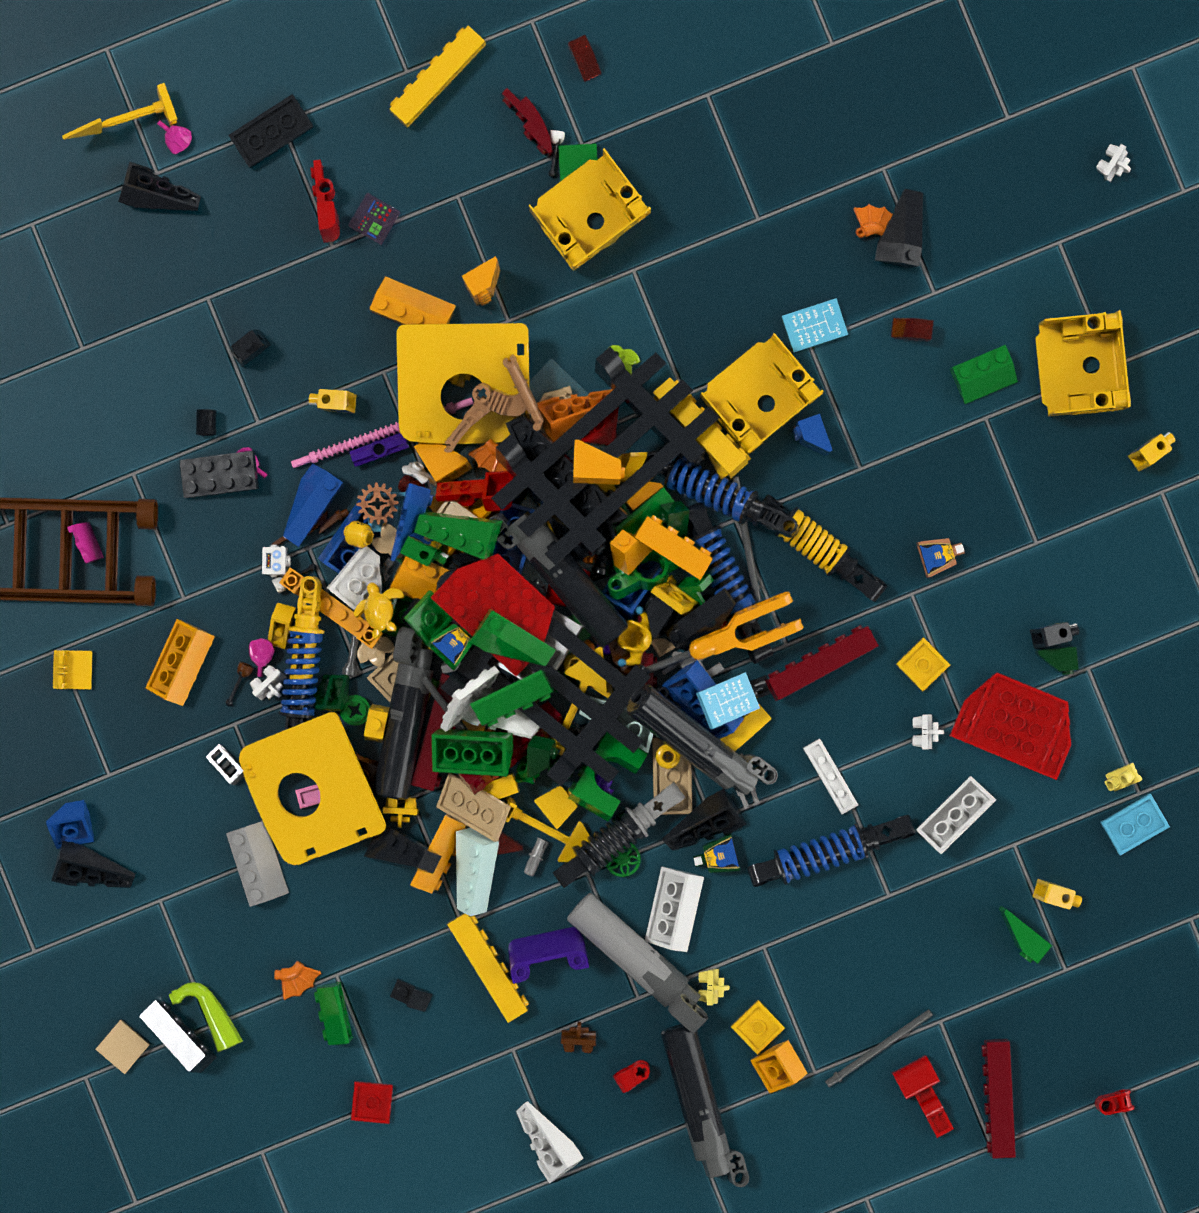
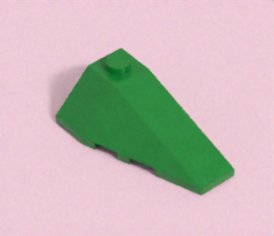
[469,609,556,666]

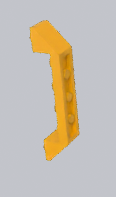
[279,567,383,649]

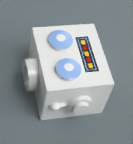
[262,545,291,577]

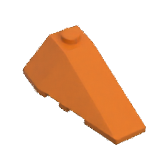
[537,389,612,442]

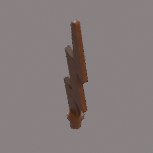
[272,508,349,546]

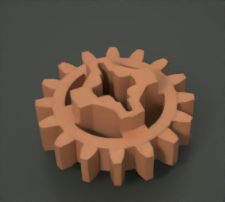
[356,482,399,525]

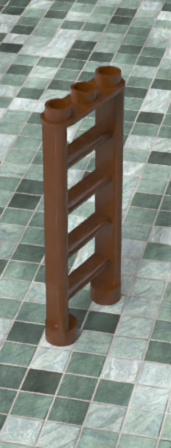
[0,498,158,607]

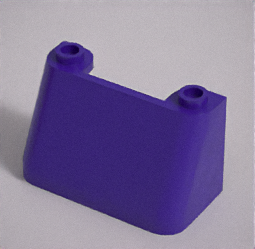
[508,927,589,984]

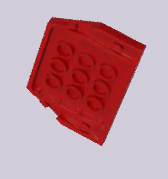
[430,553,555,676]
[949,672,1071,780]

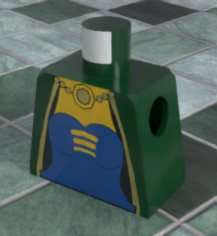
[693,833,740,873]

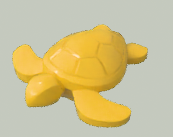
[354,582,404,639]

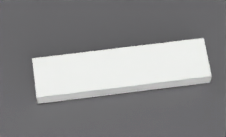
[803,738,858,814]

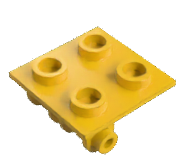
[53,650,92,689]

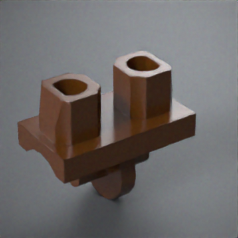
[561,1021,596,1053]

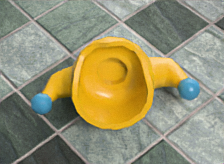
[617,606,652,667]

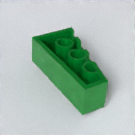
[414,512,503,560]

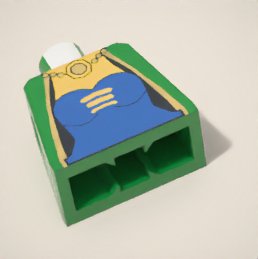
[400,532,449,566]
[427,624,473,671]

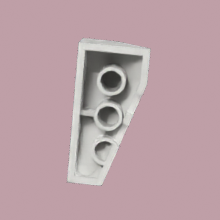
[462,687,541,739]
[516,1101,583,1183]

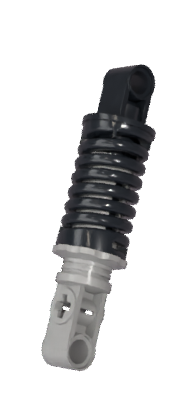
[552,782,686,888]

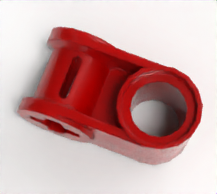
[613,1060,650,1093]
[1095,1089,1134,1115]

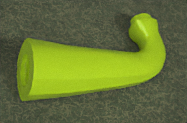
[169,982,243,1052]

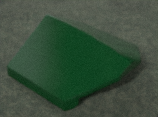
[314,675,349,711]

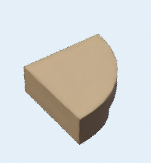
[651,638,676,657]

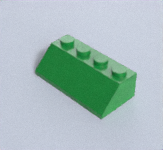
[615,487,675,535]
[470,670,554,727]
[432,729,513,777]

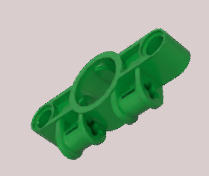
[608,550,680,600]

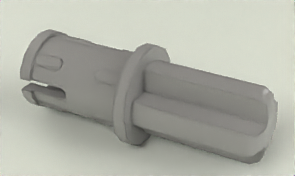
[524,838,549,876]

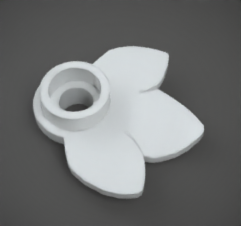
[402,461,437,486]

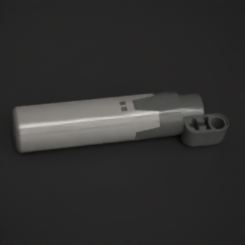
[567,893,708,1033]

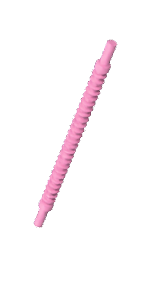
[291,398,474,468]

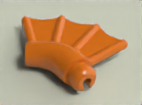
[854,204,893,238]
[468,439,507,472]
[274,961,321,1000]

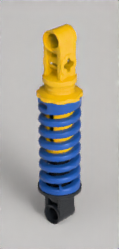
[279,576,325,730]

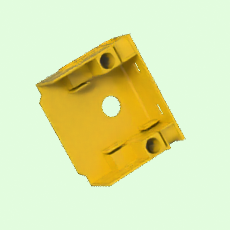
[529,148,651,271]
[1035,310,1131,417]
[700,333,824,454]

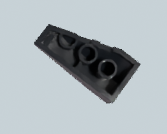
[875,189,923,268]
[51,841,135,888]

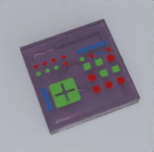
[348,193,401,246]

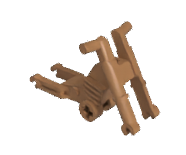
[444,354,544,453]

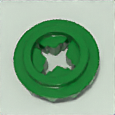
[340,695,370,726]

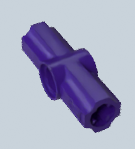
[349,433,409,467]

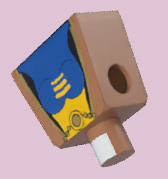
[916,538,965,578]

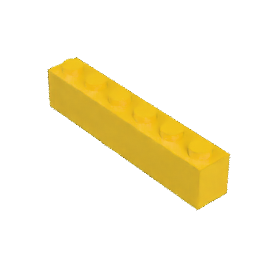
[390,25,486,128]
[653,378,748,478]
[447,913,529,1023]

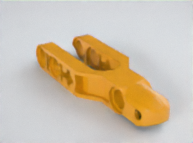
[689,592,804,660]

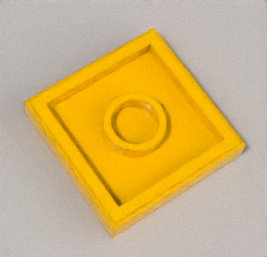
[651,581,699,615]
[896,637,950,692]
[731,1000,785,1055]

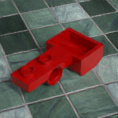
[310,160,340,243]
[435,471,514,511]
[892,1055,954,1138]

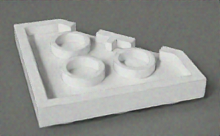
[327,546,382,619]
[440,666,500,732]

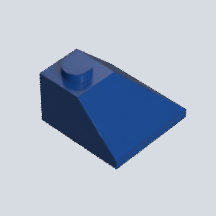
[46,800,94,849]

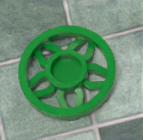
[606,843,641,877]

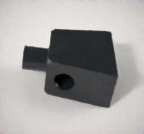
[230,330,271,367]
[1030,622,1079,648]

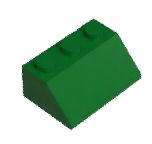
[949,345,1018,404]
[314,982,353,1045]

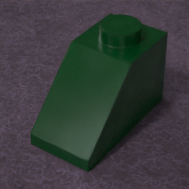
[658,501,689,539]
[1035,647,1079,675]
[527,735,558,778]

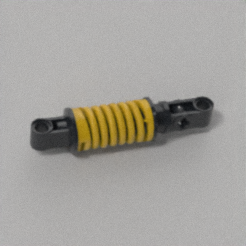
[762,494,888,602]

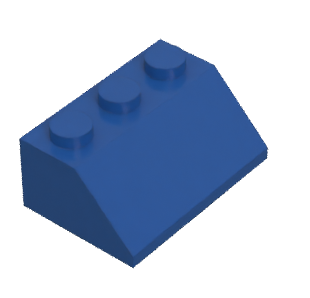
[792,414,833,456]

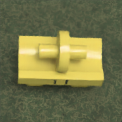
[1105,763,1142,792]
[698,968,730,1005]

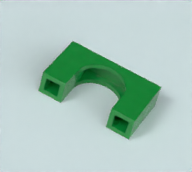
[568,732,648,822]

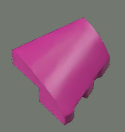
[67,522,104,563]

